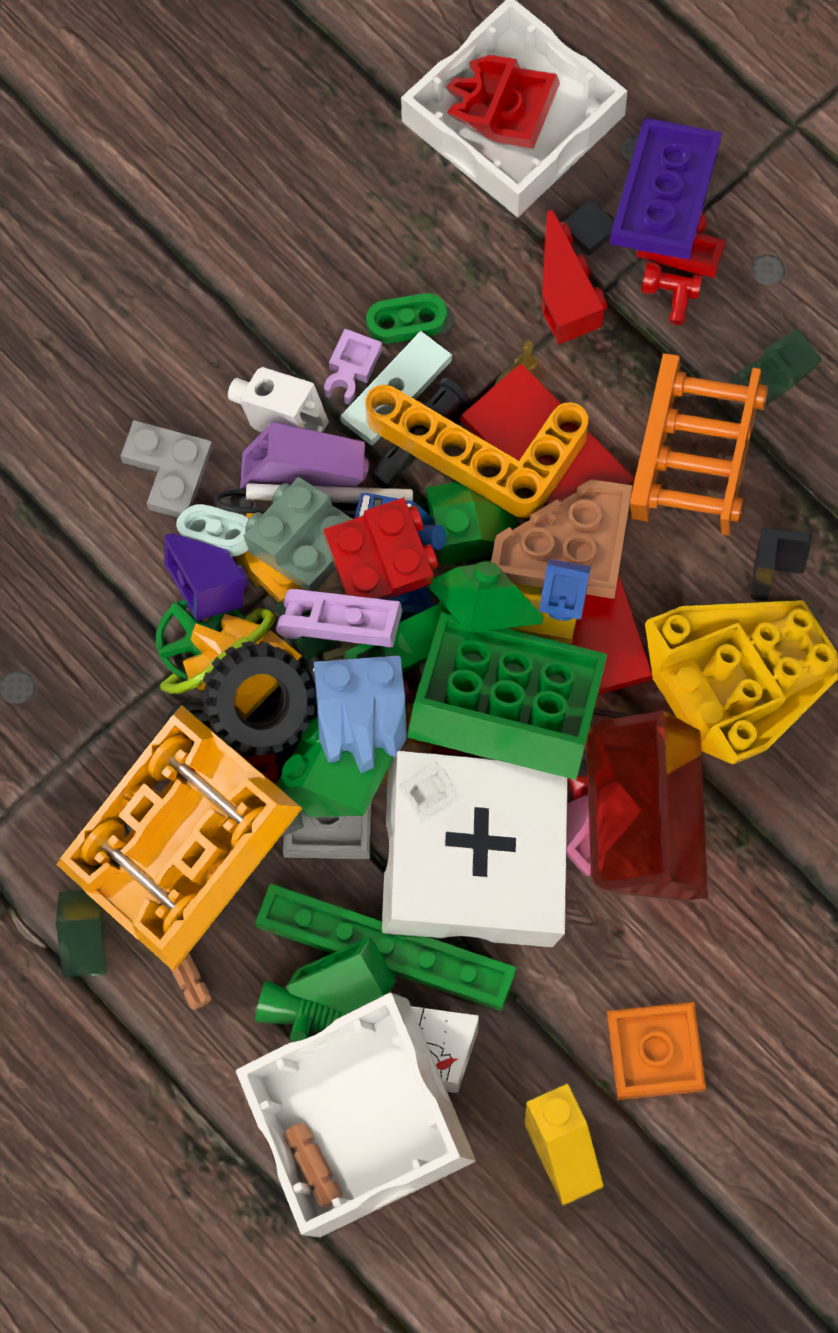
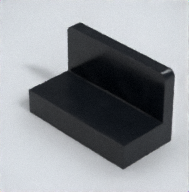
[751,528,812,601]

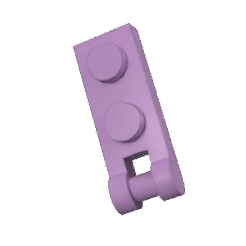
[276,589,403,647]

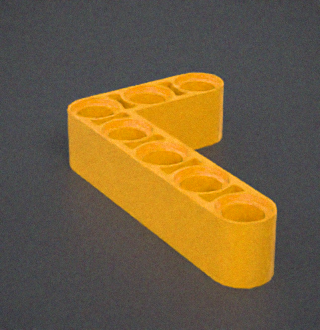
[365,385,588,518]

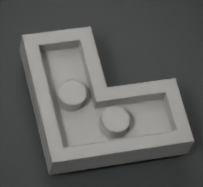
[121,420,213,518]

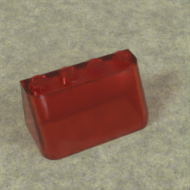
[586,710,708,901]

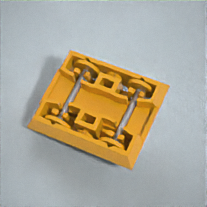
[56,705,303,971]

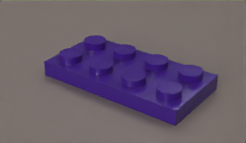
[610,118,722,260]

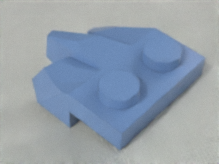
[314,656,407,773]

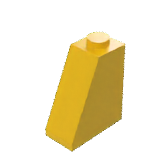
[525,1083,603,1206]

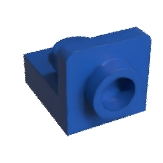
[539,559,591,621]

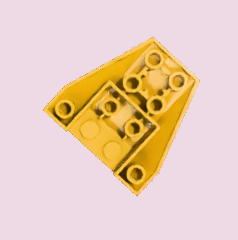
[645,600,838,765]

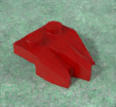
[445,55,560,149]

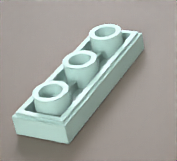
[340,331,452,446]

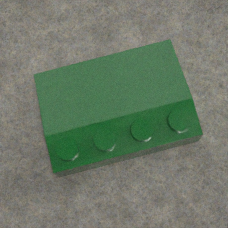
[407,612,607,780]

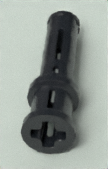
[369,378,471,489]

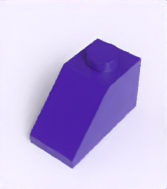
[164,533,248,621]

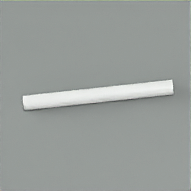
[246,483,413,504]

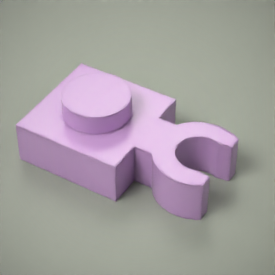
[324,329,383,405]

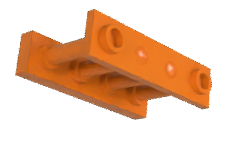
[630,353,768,536]

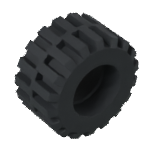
[201,641,315,755]

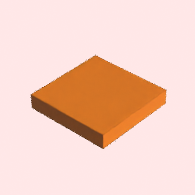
[606,1002,706,1100]

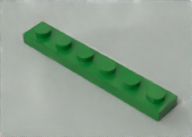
[255,884,517,1012]

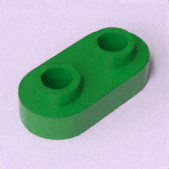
[366,293,447,344]

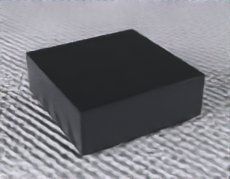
[565,199,614,256]

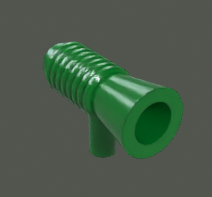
[255,980,347,1042]

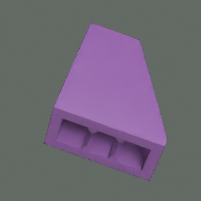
[240,422,368,490]

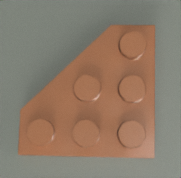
[491,479,632,599]

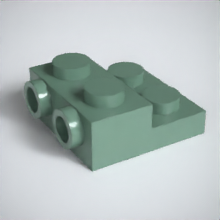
[243,477,352,591]

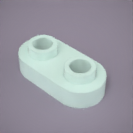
[176,504,249,557]

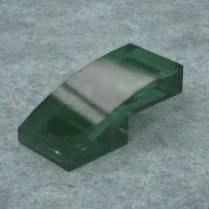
[729,328,822,412]

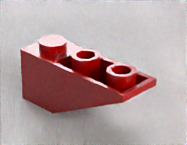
[541,209,607,345]

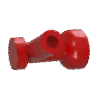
[641,261,702,325]

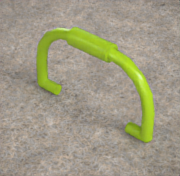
[160,608,275,694]

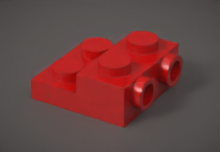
[323,497,438,600]

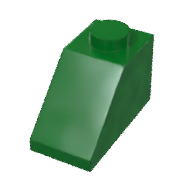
[286,936,396,1014]

